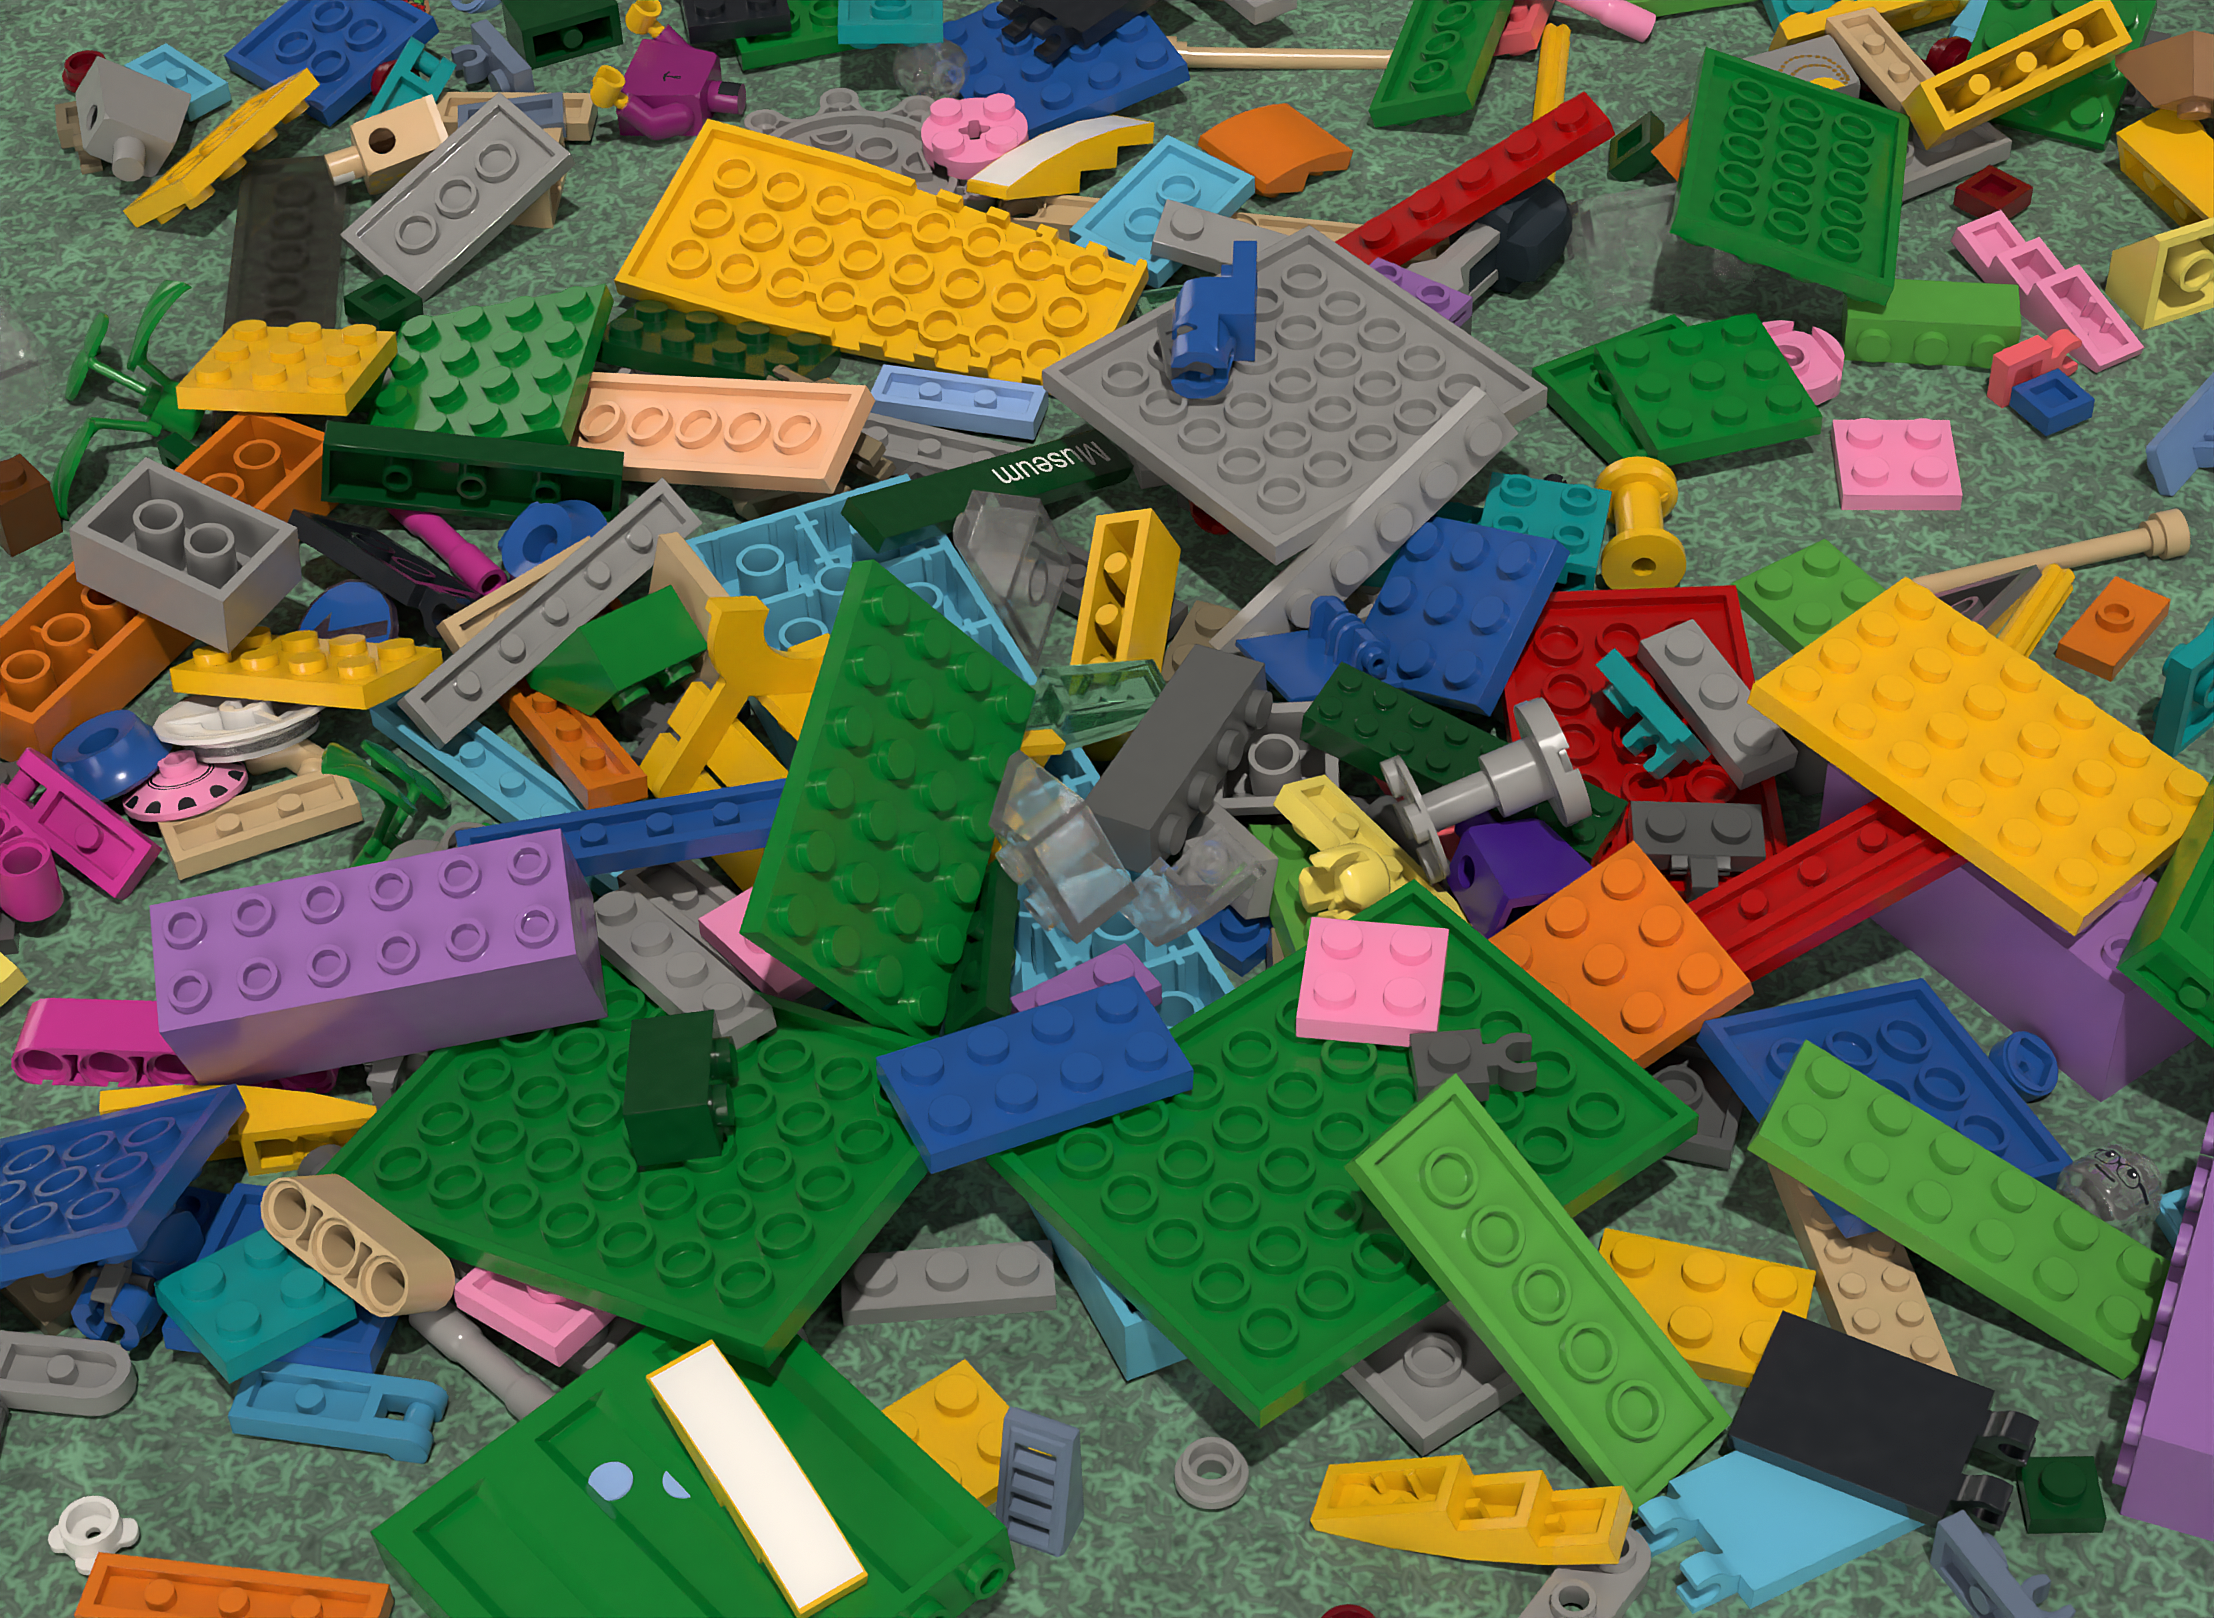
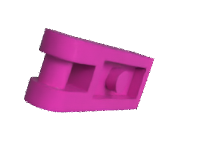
[0,747,162,900]

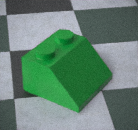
[525,585,708,716]

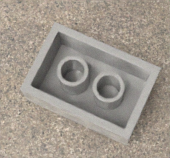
[69,457,302,654]

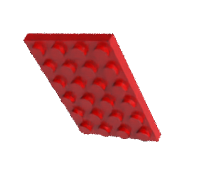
[1501,585,1788,904]

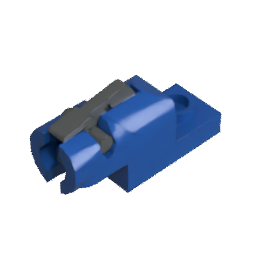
[1157,241,1258,399]
[71,1186,230,1351]

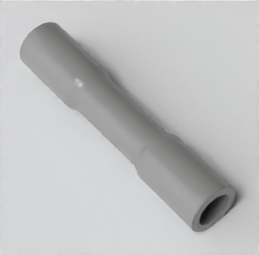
[409,1301,556,1420]

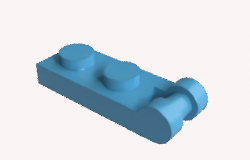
[228,1361,449,1464]

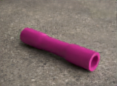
[385,508,507,596]

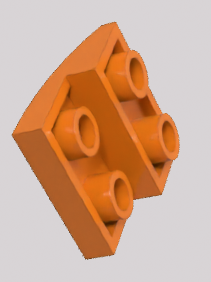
[1197,103,1353,198]

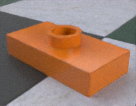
[2055,576,2171,682]

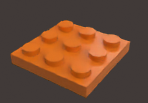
[1488,841,1754,1069]

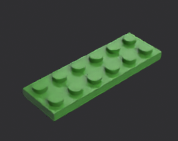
[1747,1039,2171,1380]
[1344,1073,1733,1515]

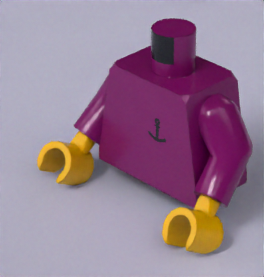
[590,0,746,141]

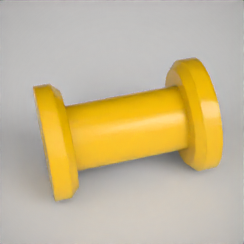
[1594,456,1686,590]

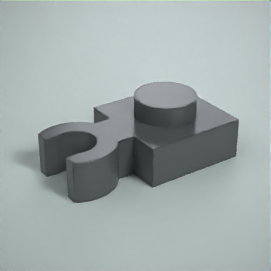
[1409,1029,1538,1102]

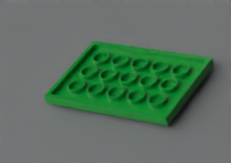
[1669,47,1910,306]
[739,559,1036,1041]

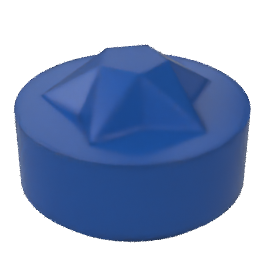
[1988,1031,2058,1103]

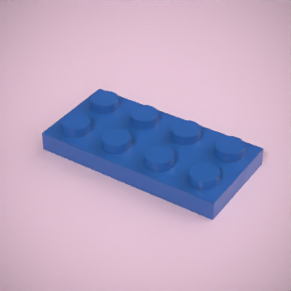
[876,976,1194,1174]

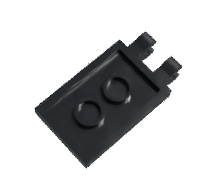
[996,0,1160,62]
[287,509,484,640]
[1727,1310,2039,1532]

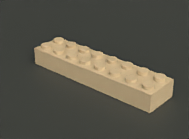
[1767,1163,1958,1376]

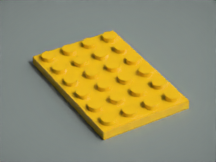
[1747,576,2209,936]

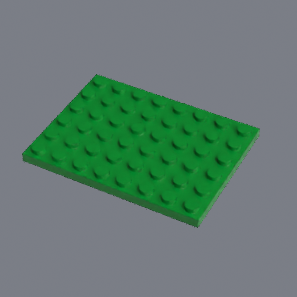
[986,879,1699,1429]
[316,954,929,1368]

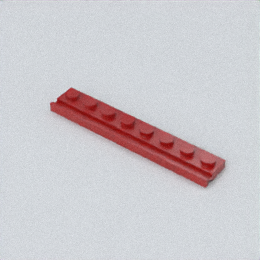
[1687,797,1969,983]

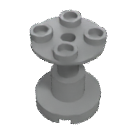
[1380,697,1592,885]

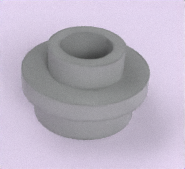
[1174,1437,1249,1509]

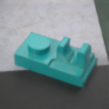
[1596,648,1711,780]

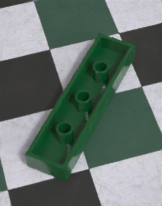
[321,421,624,523]
[1299,661,1628,868]

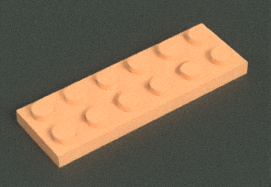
[564,372,875,494]

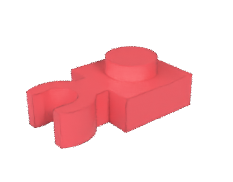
[1987,329,2082,408]

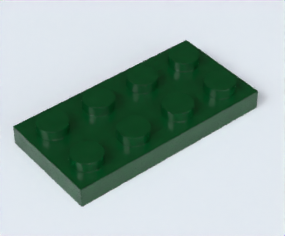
[596,300,841,382]

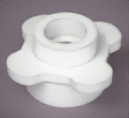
[48,1496,140,1575]

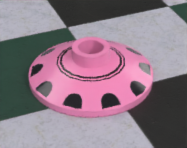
[122,750,248,822]

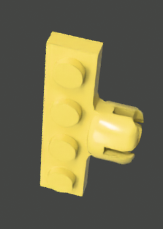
[1273,774,1472,926]

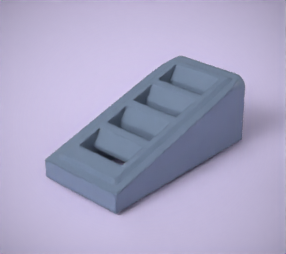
[996,1406,1084,1557]

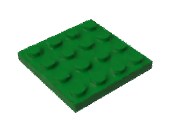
[365,283,614,445]

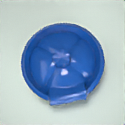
[497,500,607,584]
[46,710,173,803]

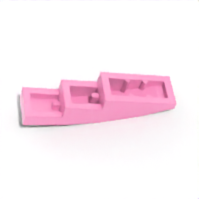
[1951,210,2145,373]

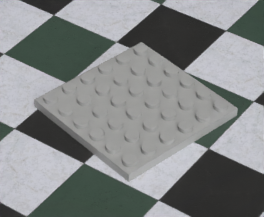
[1042,225,1548,565]

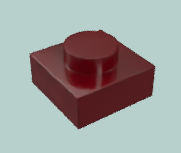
[1953,164,2033,220]

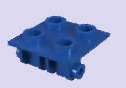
[1235,596,1403,702]

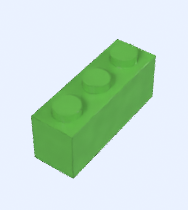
[1841,279,2022,368]

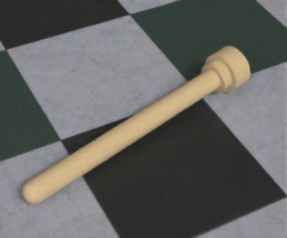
[1166,36,1393,70]
[1912,508,2190,594]

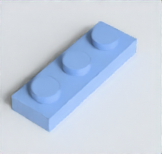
[870,364,1049,440]

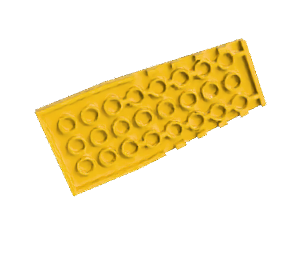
[614,119,1149,395]

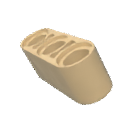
[261,1174,455,1317]

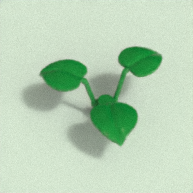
[50,280,206,521]
[321,739,495,868]

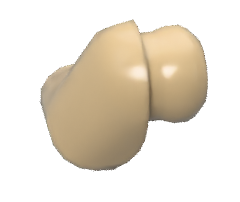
[244,735,325,777]

